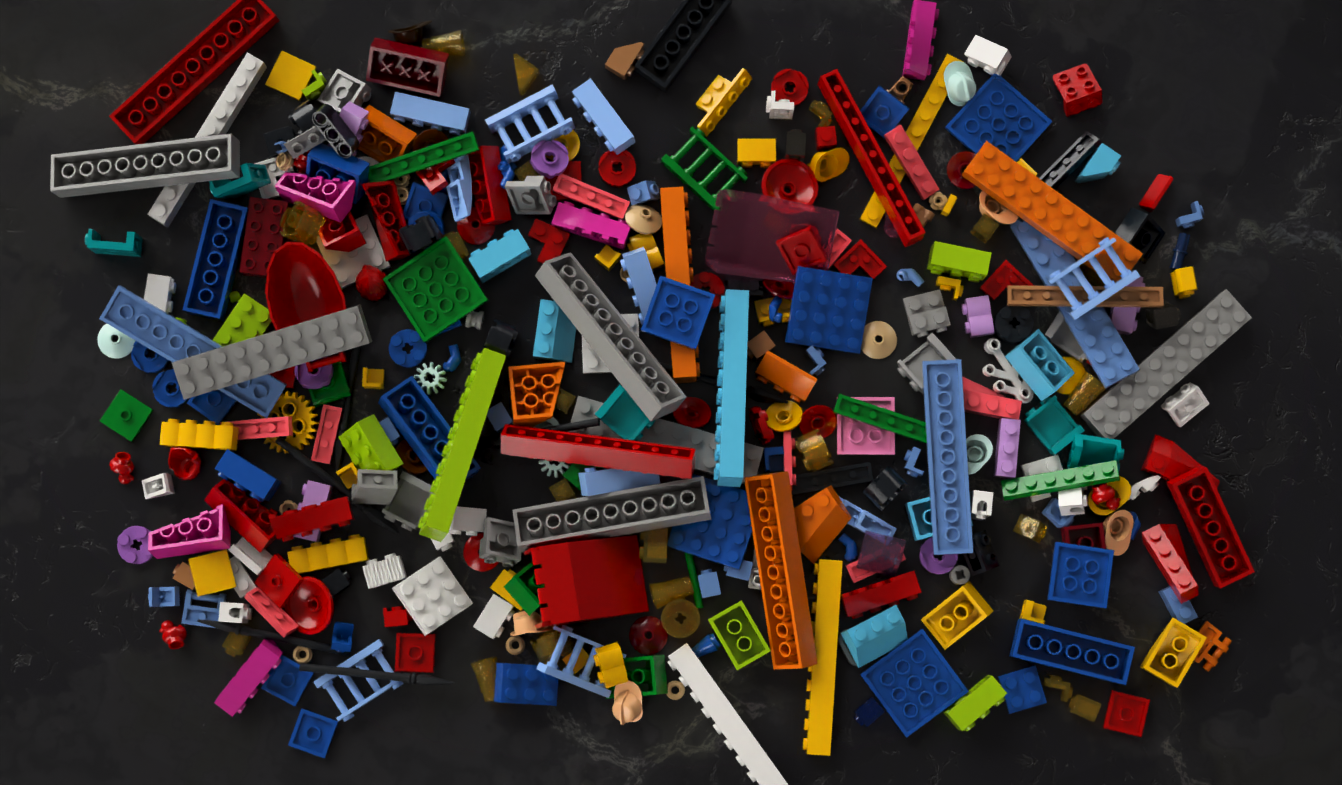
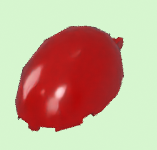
[265,242,347,372]

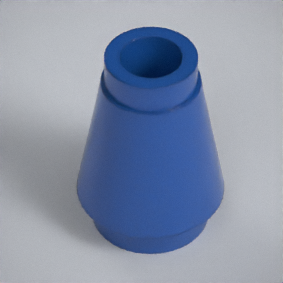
[692,633,722,658]

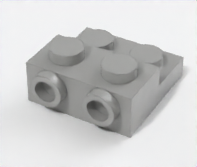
[317,69,372,114]
[505,176,557,214]
[903,289,951,338]
[479,517,521,567]

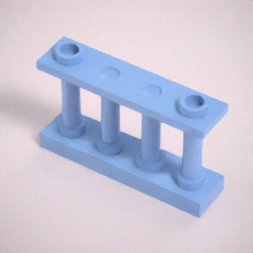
[485,85,575,163]
[1048,237,1140,320]
[537,625,626,698]
[314,639,404,722]

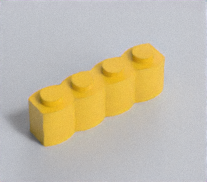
[160,419,239,451]
[287,534,369,574]

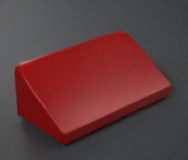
[1139,174,1174,212]

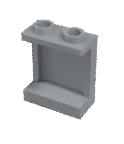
[1044,311,1088,363]
[897,332,956,394]
[351,469,398,505]
[382,471,432,531]

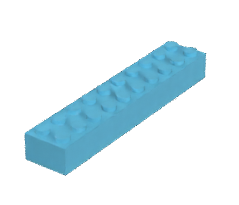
[714,289,749,487]

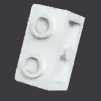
[766,91,794,120]
[1161,382,1209,428]

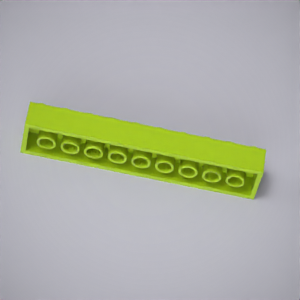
[418,348,506,542]

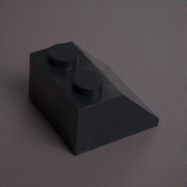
[1115,208,1165,264]

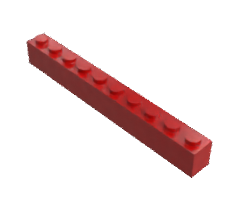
[817,69,926,248]
[501,424,696,479]

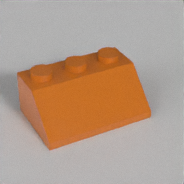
[358,105,417,163]
[755,350,818,403]

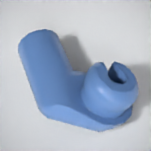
[896,268,925,287]

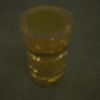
[422,30,465,56]
[1063,372,1106,416]
[649,576,694,610]
[471,657,497,702]

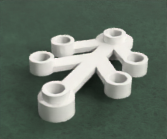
[983,338,1033,404]

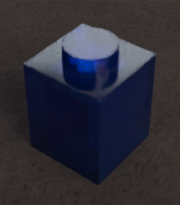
[854,697,885,727]

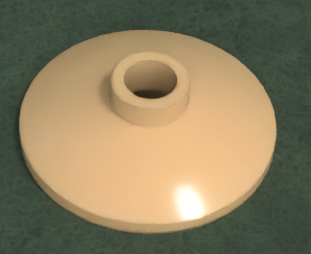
[625,204,662,234]
[861,321,897,359]

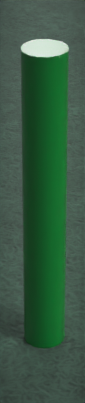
[684,552,704,609]

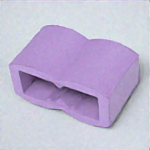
[961,295,994,338]

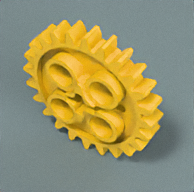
[257,391,319,453]

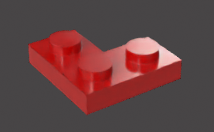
[416,159,456,195]
[528,219,570,264]
[833,239,887,280]
[980,260,1034,301]

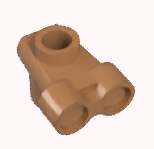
[886,76,914,104]
[913,203,935,228]

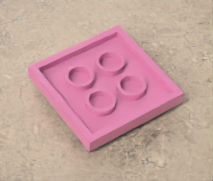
[837,397,895,455]

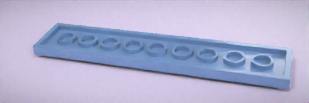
[1010,220,1140,389]
[99,285,287,418]
[922,359,973,555]

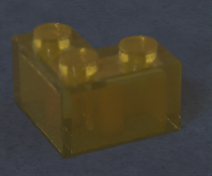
[639,527,668,564]

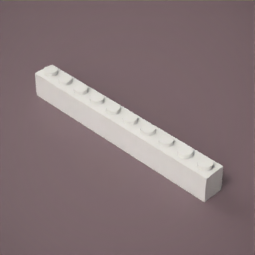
[147,52,267,228]
[667,643,788,785]

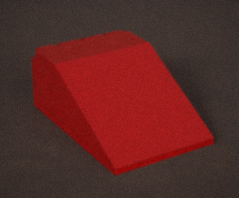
[524,535,649,629]

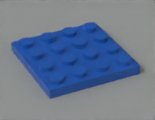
[945,73,1052,162]
[785,266,873,354]
[666,474,753,570]
[860,628,969,738]

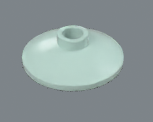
[98,324,136,359]

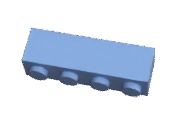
[572,78,635,155]
[390,92,471,136]
[620,247,657,325]
[578,467,660,496]

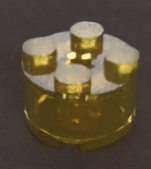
[280,201,325,245]
[795,428,834,473]
[661,599,700,638]
[529,624,574,664]

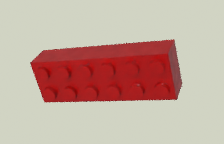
[1167,465,1255,589]

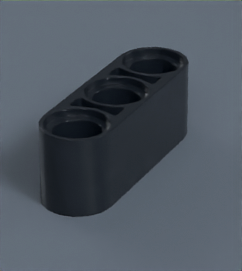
[312,104,360,158]

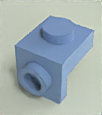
[627,181,660,205]
[1175,201,1204,229]
[806,346,826,376]
[903,447,924,478]
[1042,498,1075,528]
[148,586,180,607]

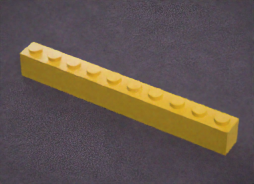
[803,559,843,756]

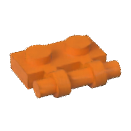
[1194,621,1232,672]

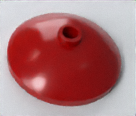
[761,159,818,215]
[284,576,334,635]

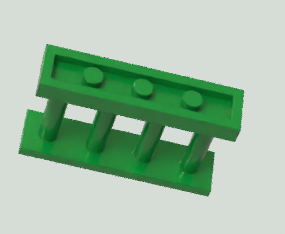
[661,126,748,214]

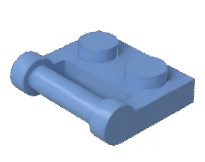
[181,589,226,628]

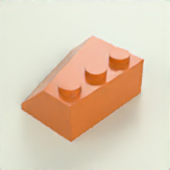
[508,362,566,427]
[794,485,852,564]

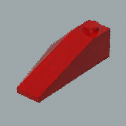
[318,211,367,252]

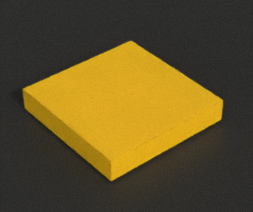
[266,51,317,101]
[188,549,236,597]

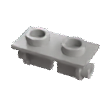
[284,125,326,159]

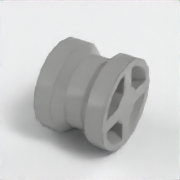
[465,311,484,330]
[949,565,970,585]

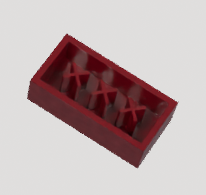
[366,37,449,97]
[239,197,291,278]

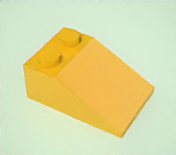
[921,581,993,650]
[1140,617,1207,688]

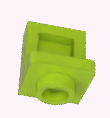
[301,69,327,100]

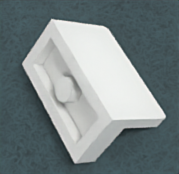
[228,537,273,576]

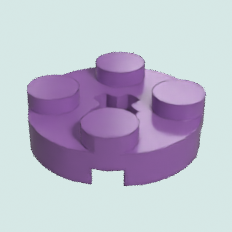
[530,140,569,179]
[294,356,334,389]
[117,526,153,564]
[919,537,958,574]

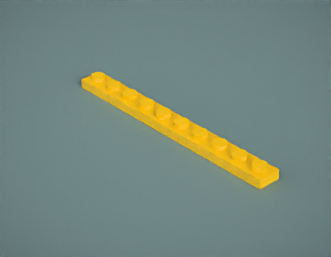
[860,54,963,228]

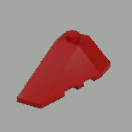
[1141,434,1220,488]

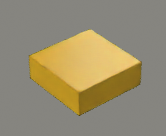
[941,194,957,217]

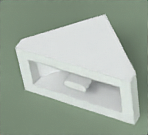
[142,473,175,499]

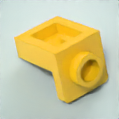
[935,276,964,301]

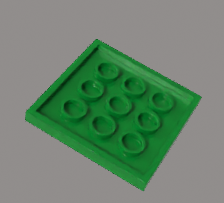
[383,236,489,343]

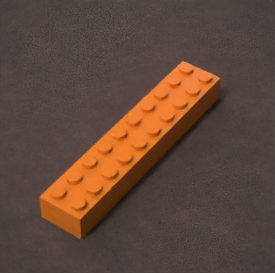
[962,141,1143,282]
[660,187,700,383]
[744,471,818,670]

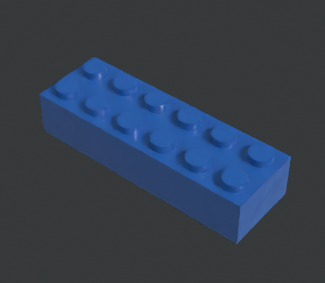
[183,199,248,322]
[378,376,481,481]
[1009,619,1135,685]

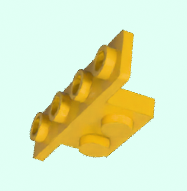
[696,68,752,137]

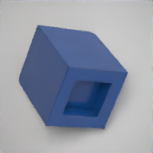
[763,446,784,472]

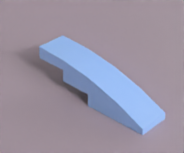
[446,154,472,222]
[839,497,897,546]

